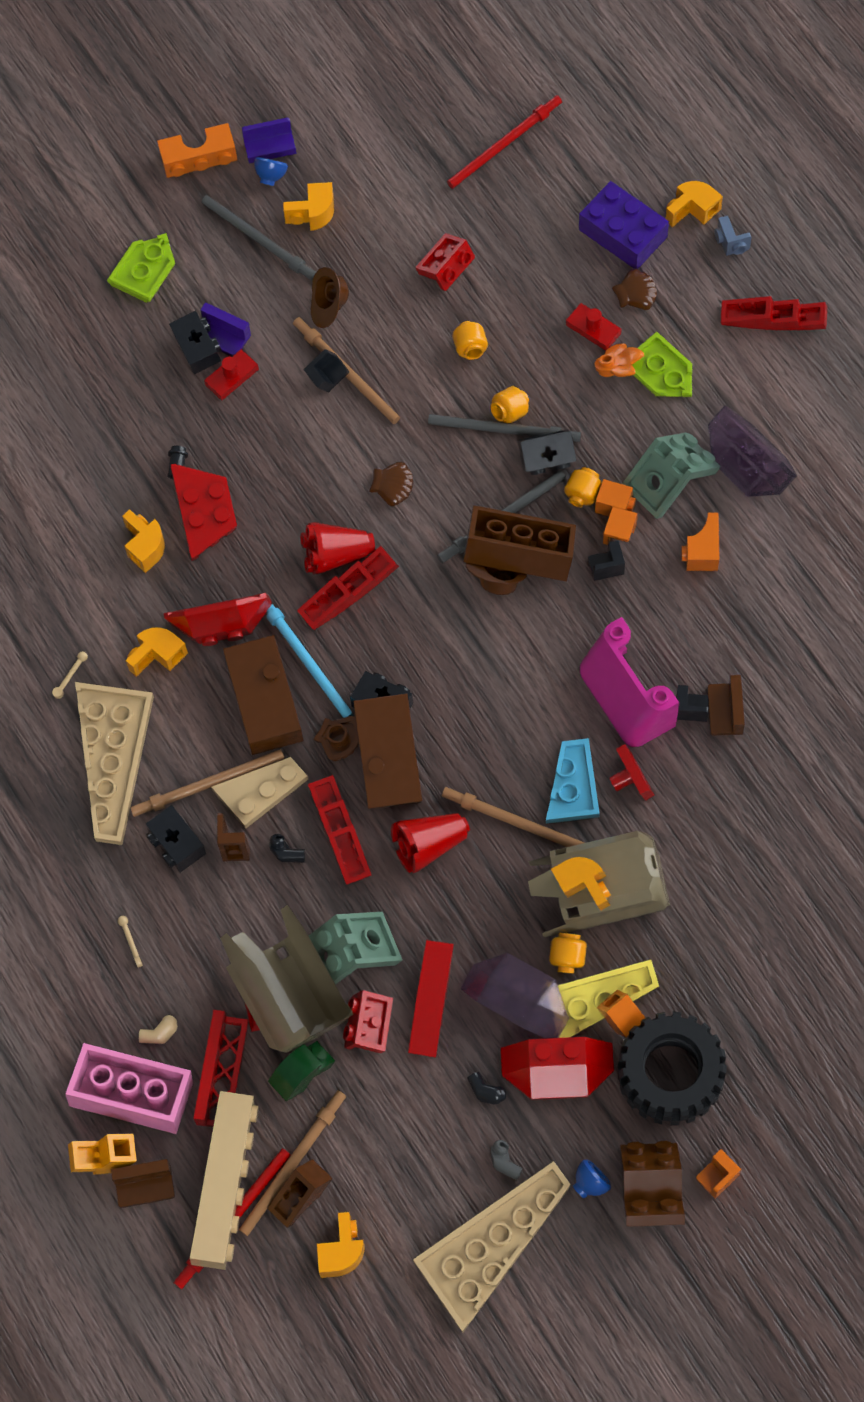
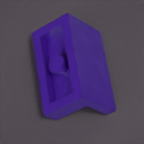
[242,117,296,164]
[198,302,251,356]

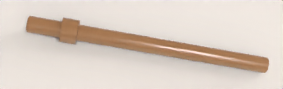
[293,317,400,424]
[130,749,284,817]
[442,787,584,847]
[239,1090,346,1237]

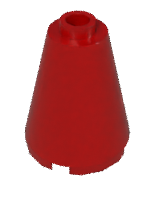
[391,813,470,873]

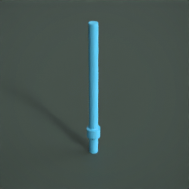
[266,604,354,718]

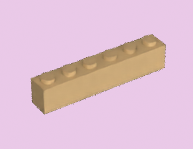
[190,1091,259,1270]

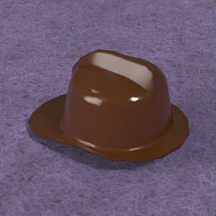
[311,267,349,328]
[466,563,527,595]

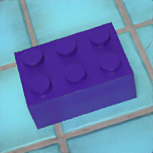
[579,181,669,269]

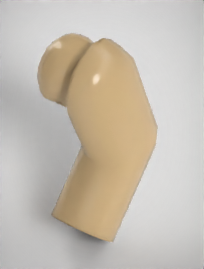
[139,1015,177,1044]

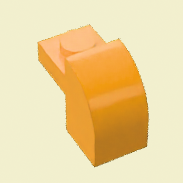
[666,181,723,227]
[283,182,334,231]
[122,509,165,573]
[126,627,188,677]
[551,857,611,910]
[68,1134,137,1175]
[317,1212,365,1278]

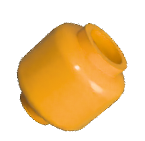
[452,321,488,360]
[491,386,529,424]
[564,467,602,508]
[549,933,587,974]

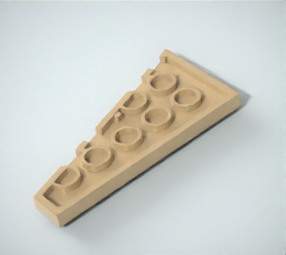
[75,682,154,845]
[413,1161,571,1333]

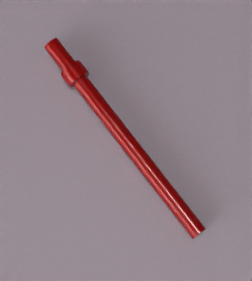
[447,95,562,189]
[173,1148,291,1290]

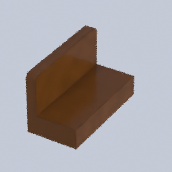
[707,675,745,736]
[217,813,250,862]
[111,1159,175,1208]

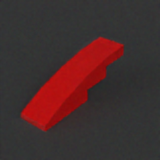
[721,296,827,330]
[297,546,399,630]
[308,775,372,885]
[408,940,454,1057]

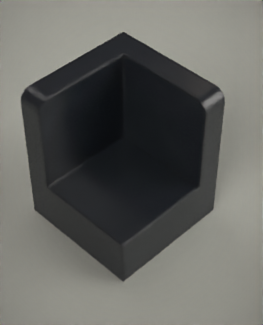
[303,349,349,393]
[588,540,625,581]
[676,685,709,722]

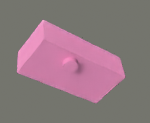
[66,1043,193,1134]

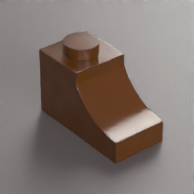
[267,1159,333,1228]

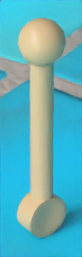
[52,651,88,699]
[118,916,143,968]

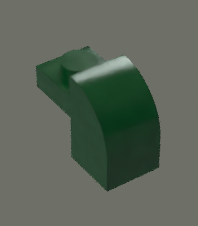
[268,1041,335,1101]

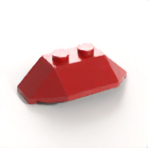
[164,593,272,646]
[501,1037,614,1100]

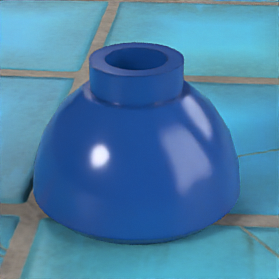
[254,157,288,186]
[573,1159,611,1198]

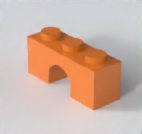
[157,123,237,178]

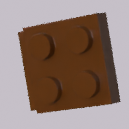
[620,1141,685,1227]

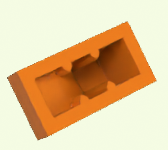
[681,513,719,571]

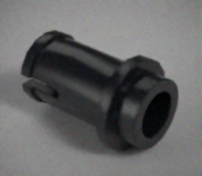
[167,445,188,479]

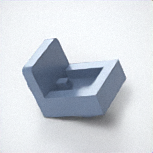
[714,216,752,256]

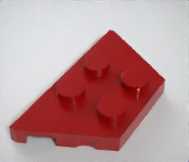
[171,464,237,561]

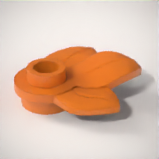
[594,343,644,377]

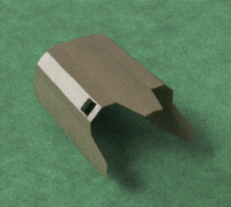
[528,831,670,938]
[220,905,353,1053]

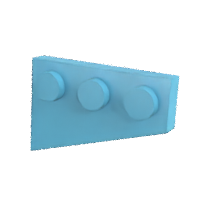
[546,738,600,824]

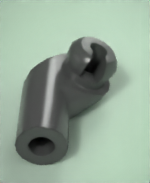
[490,1140,523,1181]

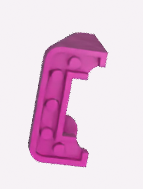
[580,617,679,747]

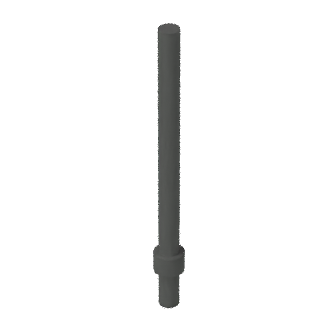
[202,195,316,281]
[428,414,581,442]
[437,470,566,564]

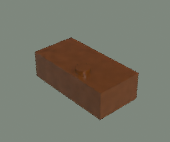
[463,505,576,582]
[223,635,304,755]
[354,694,422,809]

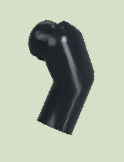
[269,834,305,863]
[467,1072,507,1105]

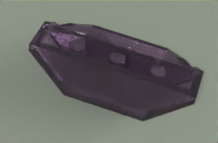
[708,406,797,497]
[461,953,569,1038]

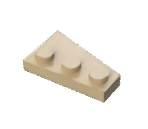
[211,757,308,829]

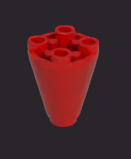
[300,522,375,575]

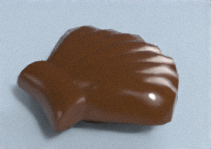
[612,269,657,310]
[369,462,413,506]
[314,716,359,761]

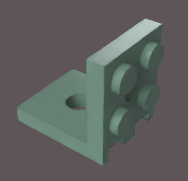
[622,432,721,519]
[309,912,402,985]

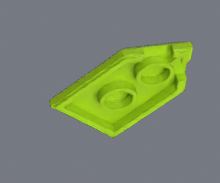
[107,233,175,303]
[632,332,692,397]

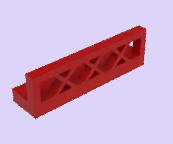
[193,1010,249,1127]

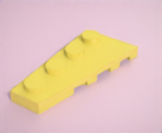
[544,960,659,1038]

